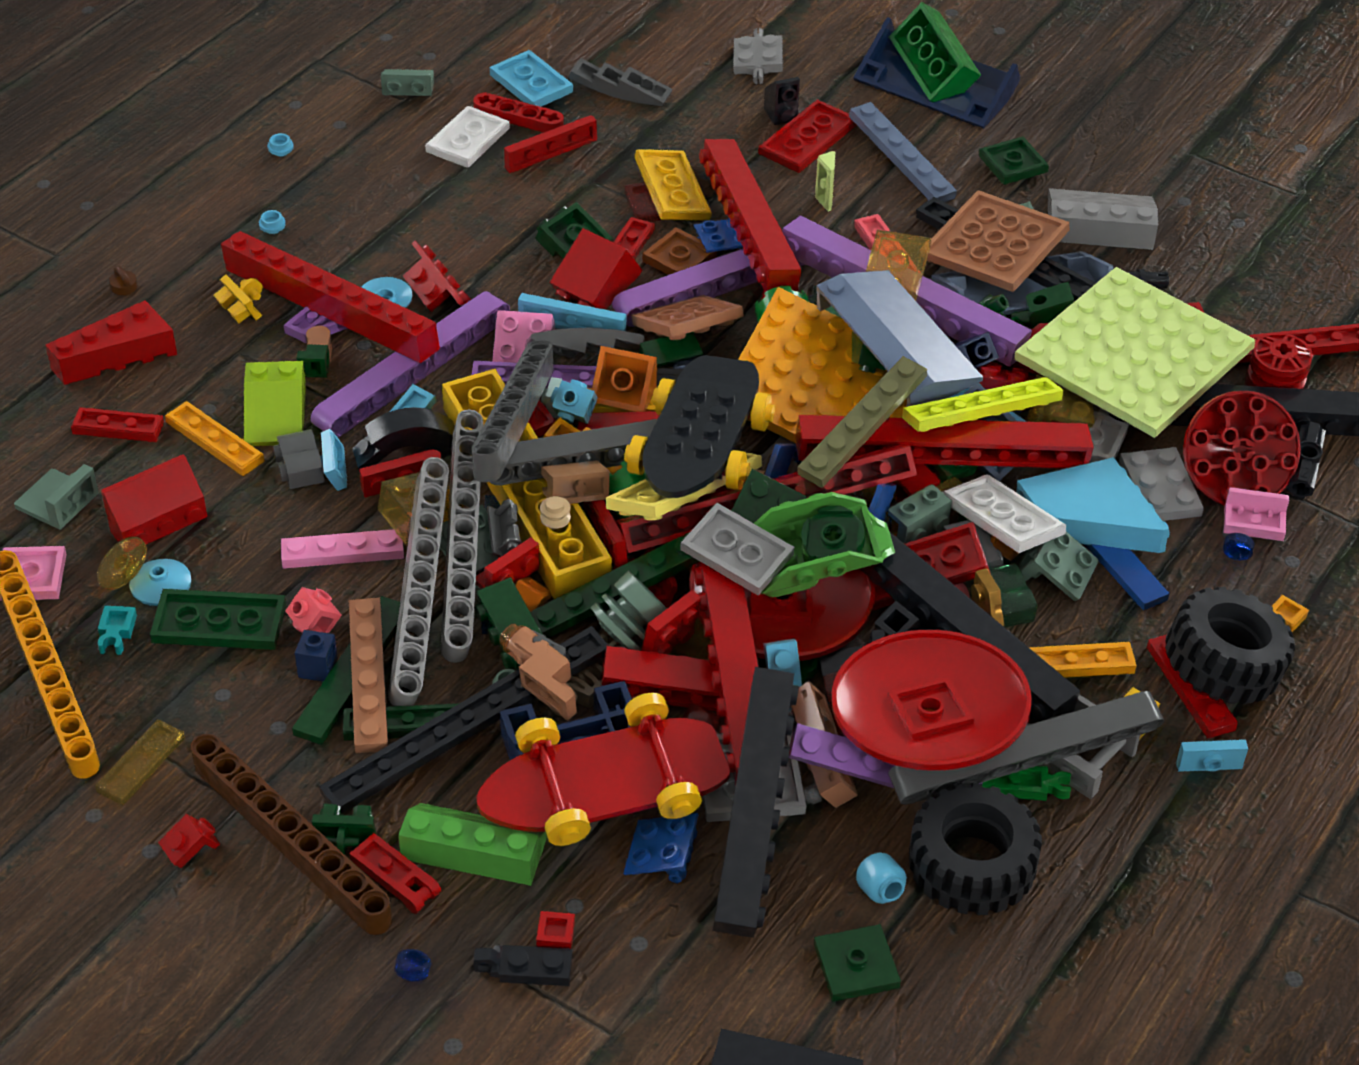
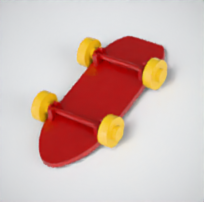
[477,693,730,846]

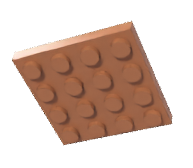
[920,190,1070,292]

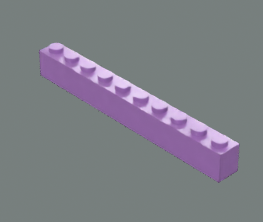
[782,215,1032,367]

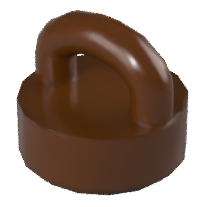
[109,266,138,295]

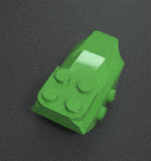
[753,492,896,597]

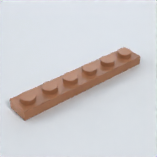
[349,597,388,753]

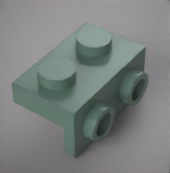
[381,69,434,96]
[888,484,952,543]

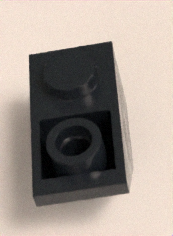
[764,77,800,125]

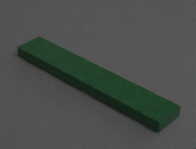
[292,596,400,745]

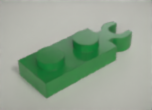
[982,766,1071,801]

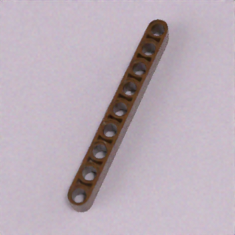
[191,734,392,935]

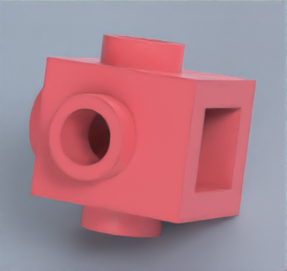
[285,587,342,633]

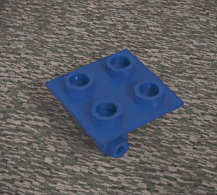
[694,218,743,253]
[623,813,699,883]

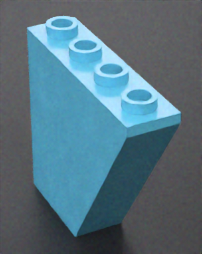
[1016,457,1170,553]

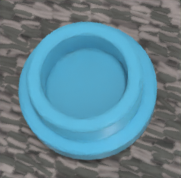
[268,133,293,156]
[259,210,286,234]

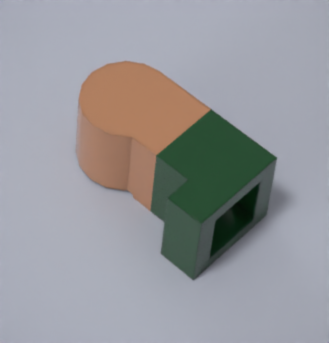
[296,326,332,378]

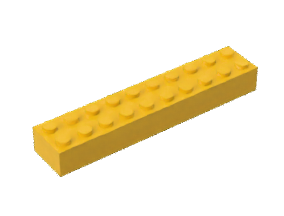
[442,369,612,599]

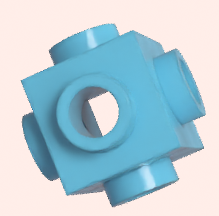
[550,379,598,424]

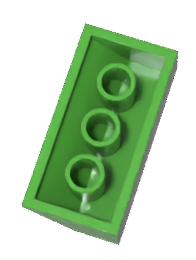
[398,803,547,886]

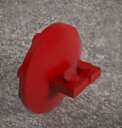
[1183,391,1301,505]

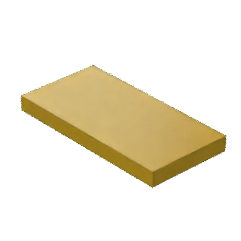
[634,149,712,220]

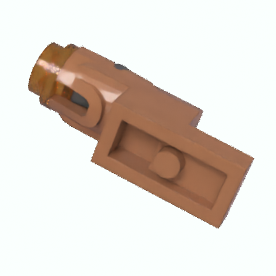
[500,624,577,721]

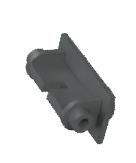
[487,499,522,557]

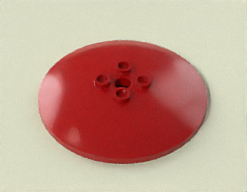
[689,562,875,661]
[832,630,1031,771]

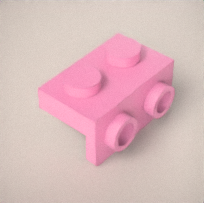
[1223,488,1289,541]

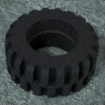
[1165,587,1295,704]
[909,783,1042,915]

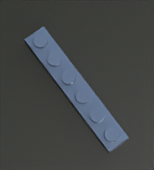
[849,102,957,202]

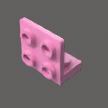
[492,310,555,363]

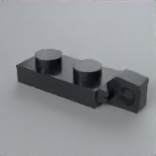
[473,945,573,986]

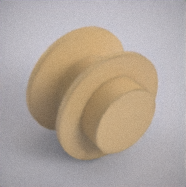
[540,496,571,529]

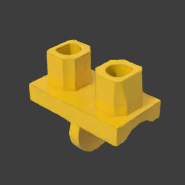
[214,275,262,324]

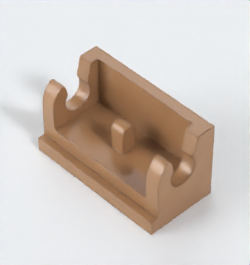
[541,460,610,504]

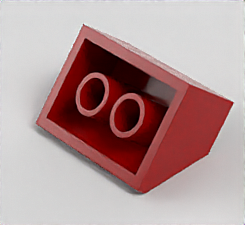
[101,454,208,553]

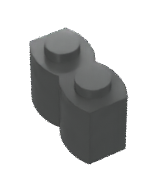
[273,429,325,489]

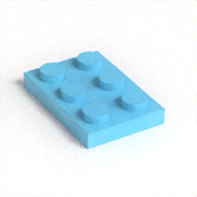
[490,50,573,107]

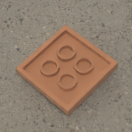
[631,295,744,340]

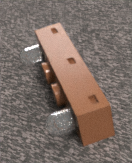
[788,682,858,808]

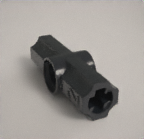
[1287,422,1326,499]

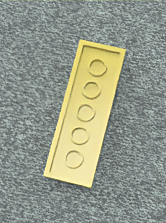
[606,453,762,520]

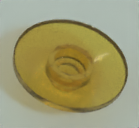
[97,536,147,590]

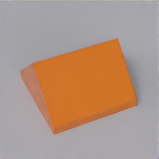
[592,346,657,412]

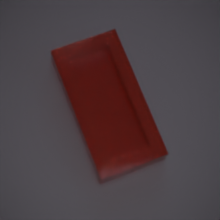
[624,182,661,222]

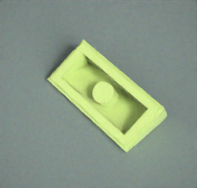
[815,151,835,211]

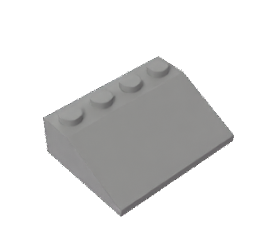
[1048,188,1158,250]

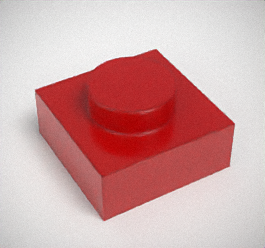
[536,911,575,949]

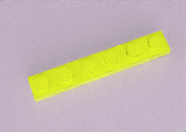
[902,377,1064,432]

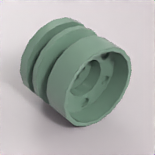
[590,570,667,651]

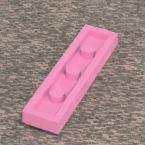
[281,529,404,569]

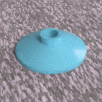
[361,277,412,308]
[129,559,191,606]

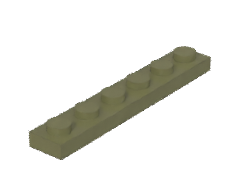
[797,356,927,488]

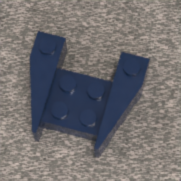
[500,681,632,760]

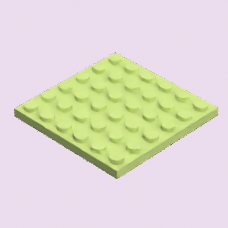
[1014,267,1255,438]

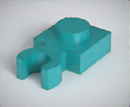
[98,606,137,655]

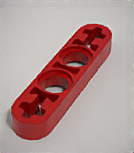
[473,93,564,132]

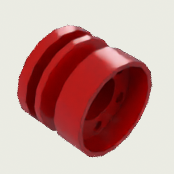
[1244,333,1313,389]

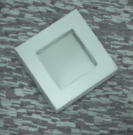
[541,377,562,418]

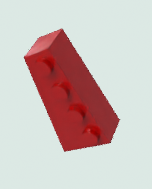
[45,300,178,385]

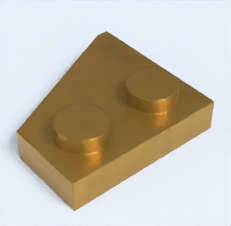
[971,568,1004,626]

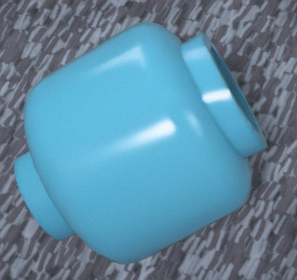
[856,852,907,904]

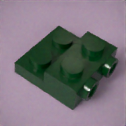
[535,202,613,259]

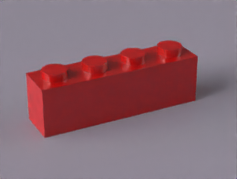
[600,646,720,712]

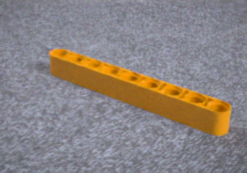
[0,550,100,779]

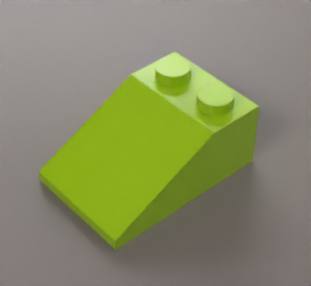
[244,361,306,446]

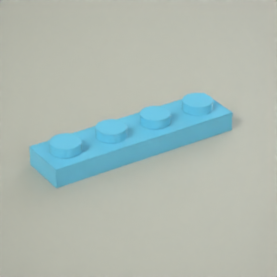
[518,293,626,331]

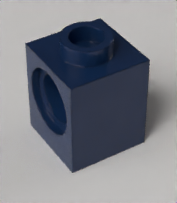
[295,630,338,682]

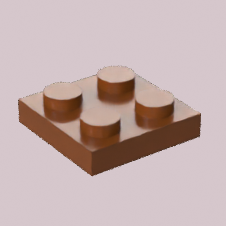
[642,227,717,275]

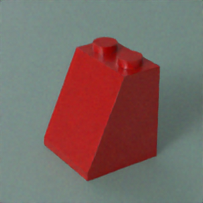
[549,228,643,310]

